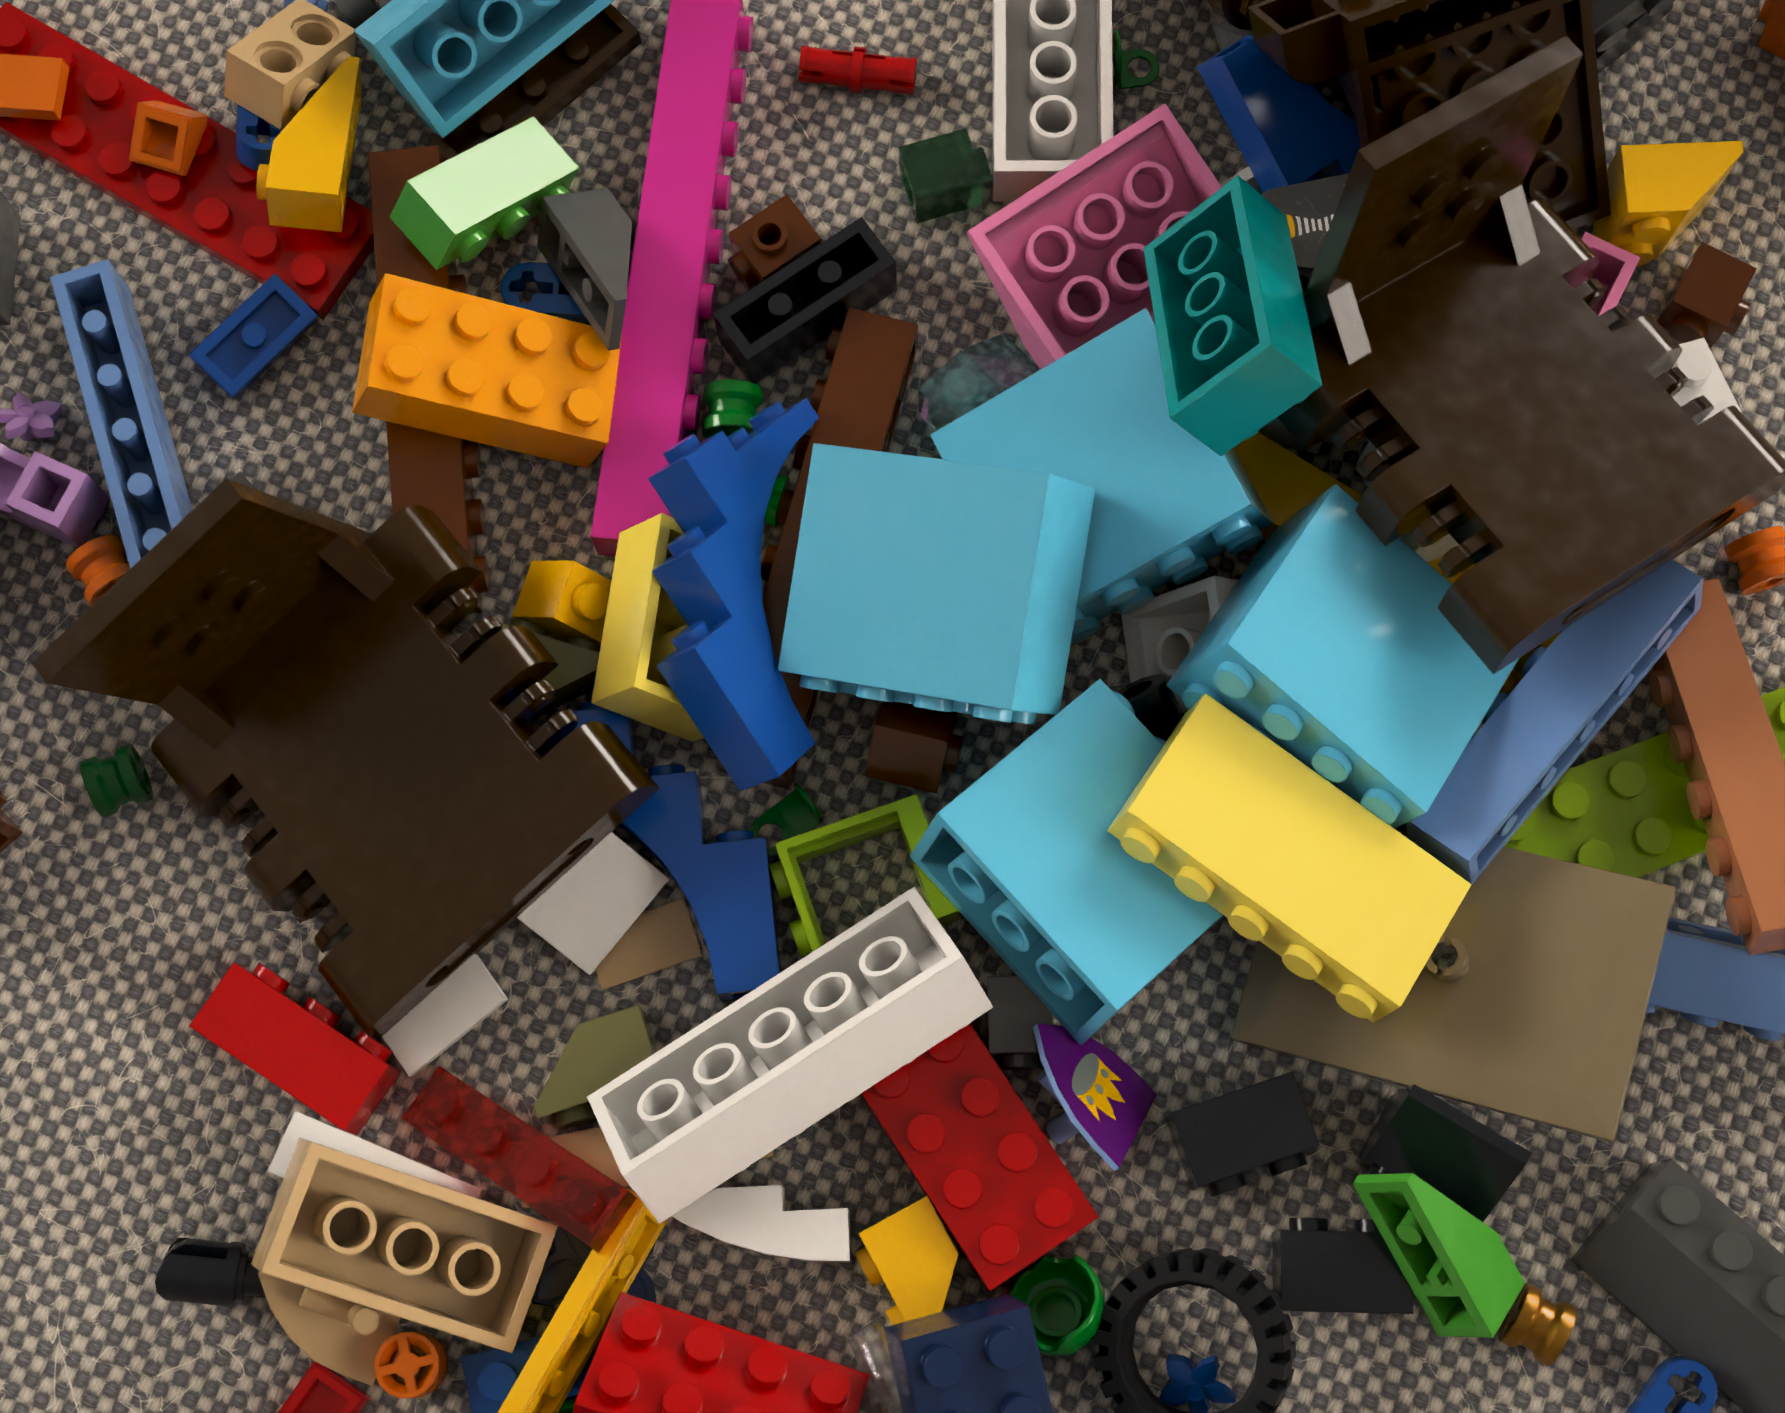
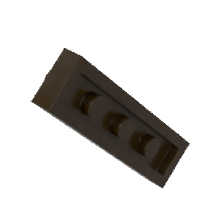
[428,4,642,161]

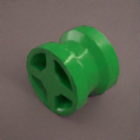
[702,379,763,439]

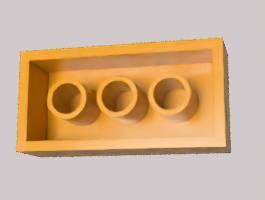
[352,273,622,468]

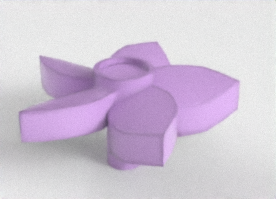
[0,392,62,441]

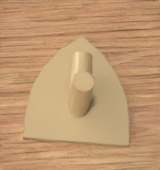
[258,1272,401,1386]

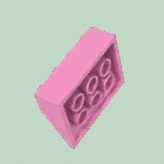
[967,103,1222,370]

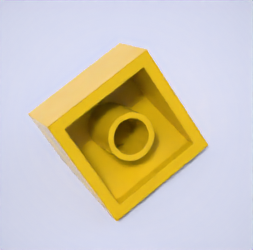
[1593,141,1744,267]

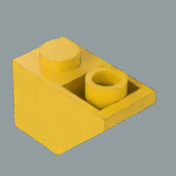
[512,560,611,645]
[854,1196,958,1325]

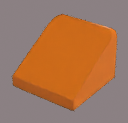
[129,100,208,176]

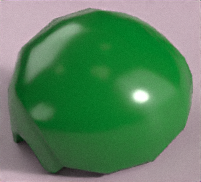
[1009,1254,1105,1356]

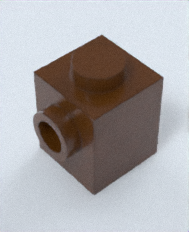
[728,194,822,289]
[1657,242,1757,348]
[865,701,964,794]

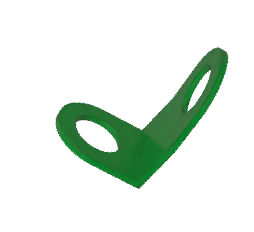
[1112,29,1159,90]
[750,783,822,857]

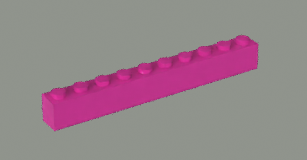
[591,0,754,556]

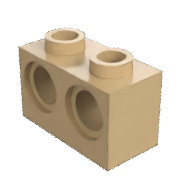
[224,0,356,130]

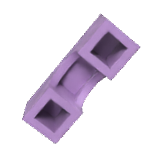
[0,443,110,548]

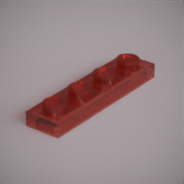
[401,1066,637,1253]

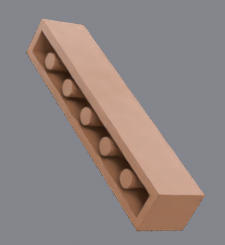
[1649,578,1785,956]

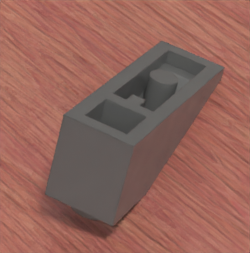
[537,188,635,351]

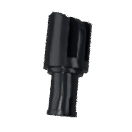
[155,1237,266,1308]

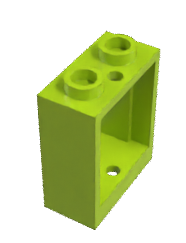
[769,794,959,958]

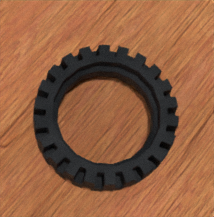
[1093,1248,1296,1413]

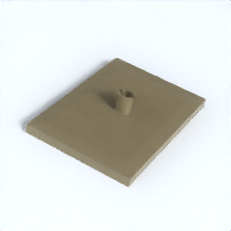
[1230,824,1676,1143]

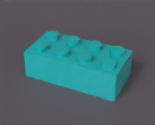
[1143,175,1322,456]

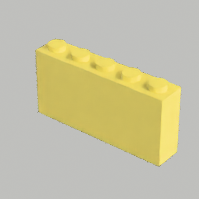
[1107,693,1472,1023]

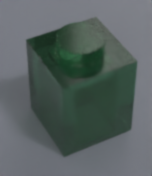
[899,128,991,224]

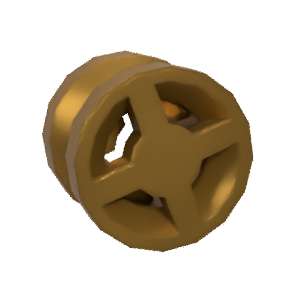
[1498,1283,1577,1366]

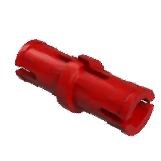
[798,45,917,95]

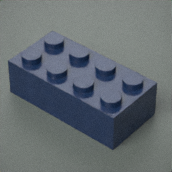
[884,1293,1053,1413]

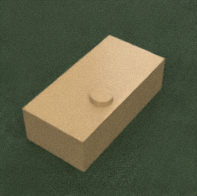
[251,1137,558,1353]

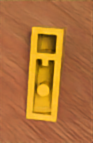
[256,56,362,232]

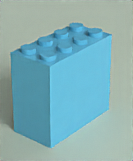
[930,308,1273,644]
[778,443,1096,725]
[1166,484,1519,829]
[909,679,1224,1045]

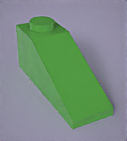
[1352,1173,1525,1338]

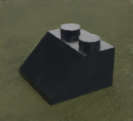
[1355,1084,1532,1222]

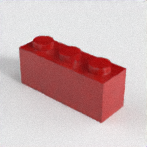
[189,963,401,1136]

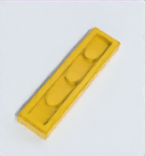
[498,1189,667,1413]

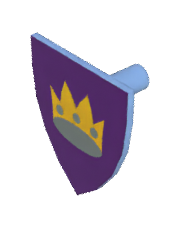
[1033,1023,1157,1171]

